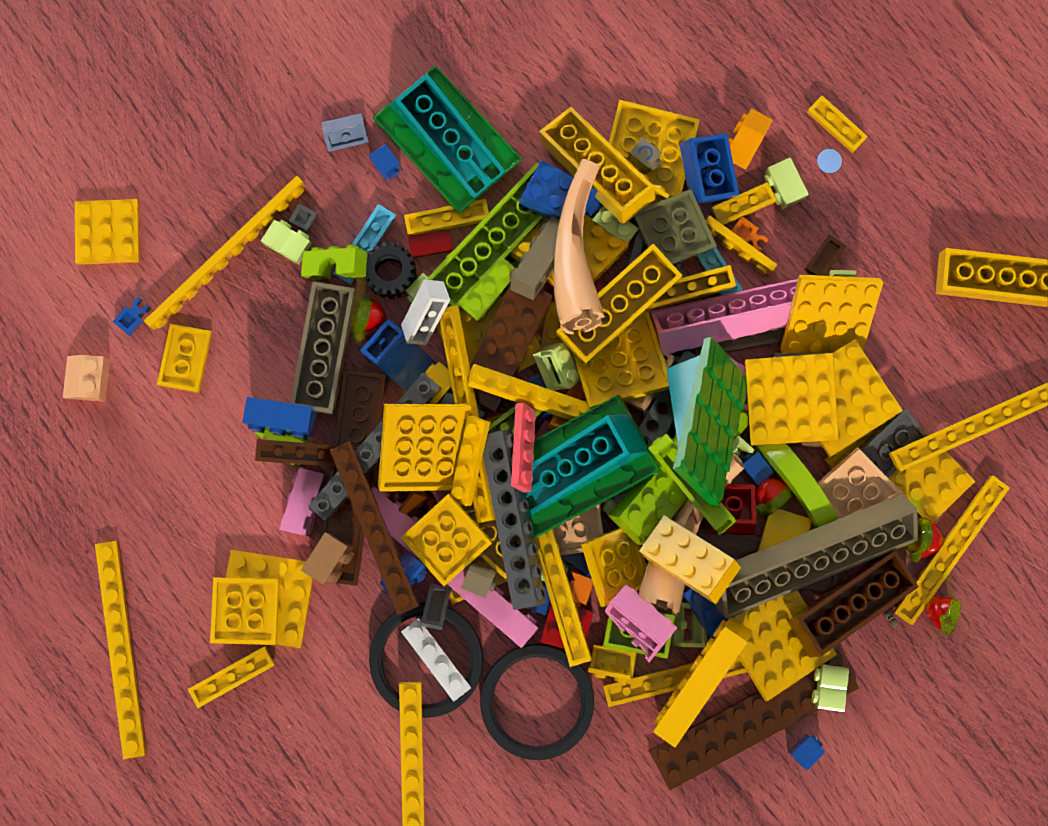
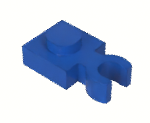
[112,297,151,336]

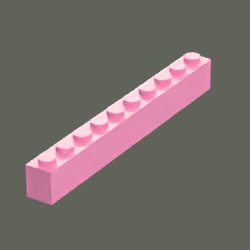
[371,487,538,648]

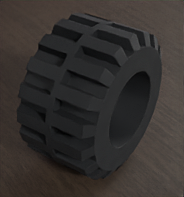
[364,242,417,299]

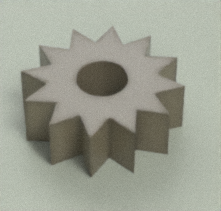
[883,611,898,628]

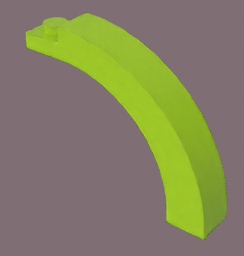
[648,434,736,535]
[754,443,839,529]

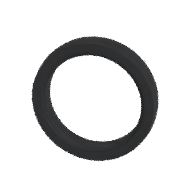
[369,602,483,718]
[480,644,594,760]

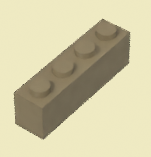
[509,216,560,301]

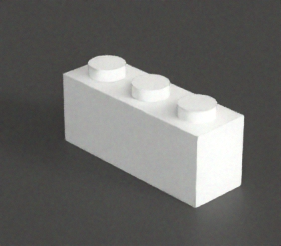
[401,279,450,345]

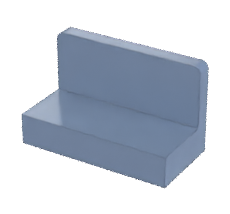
[321,113,368,152]

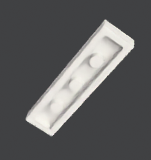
[401,618,471,701]

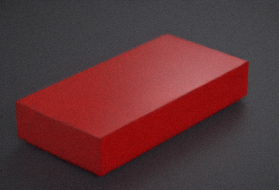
[408,230,453,258]

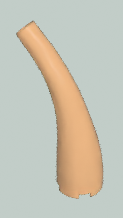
[554,159,604,334]
[639,454,745,614]

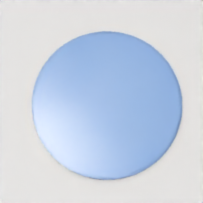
[817,149,842,173]

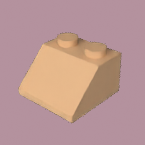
[63,355,110,402]

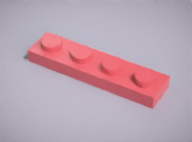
[511,402,536,493]

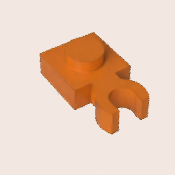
[731,216,768,252]

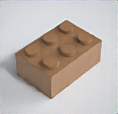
[301,532,354,585]

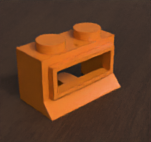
[569,572,593,607]

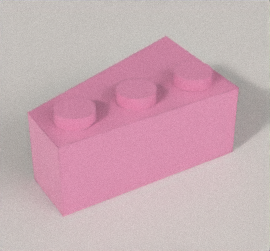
[280,468,327,537]
[605,585,677,662]

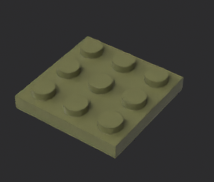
[633,189,717,265]

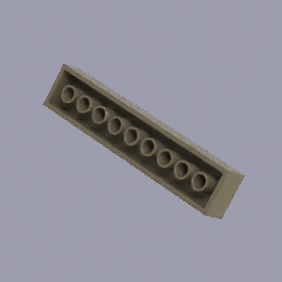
[715,494,918,619]

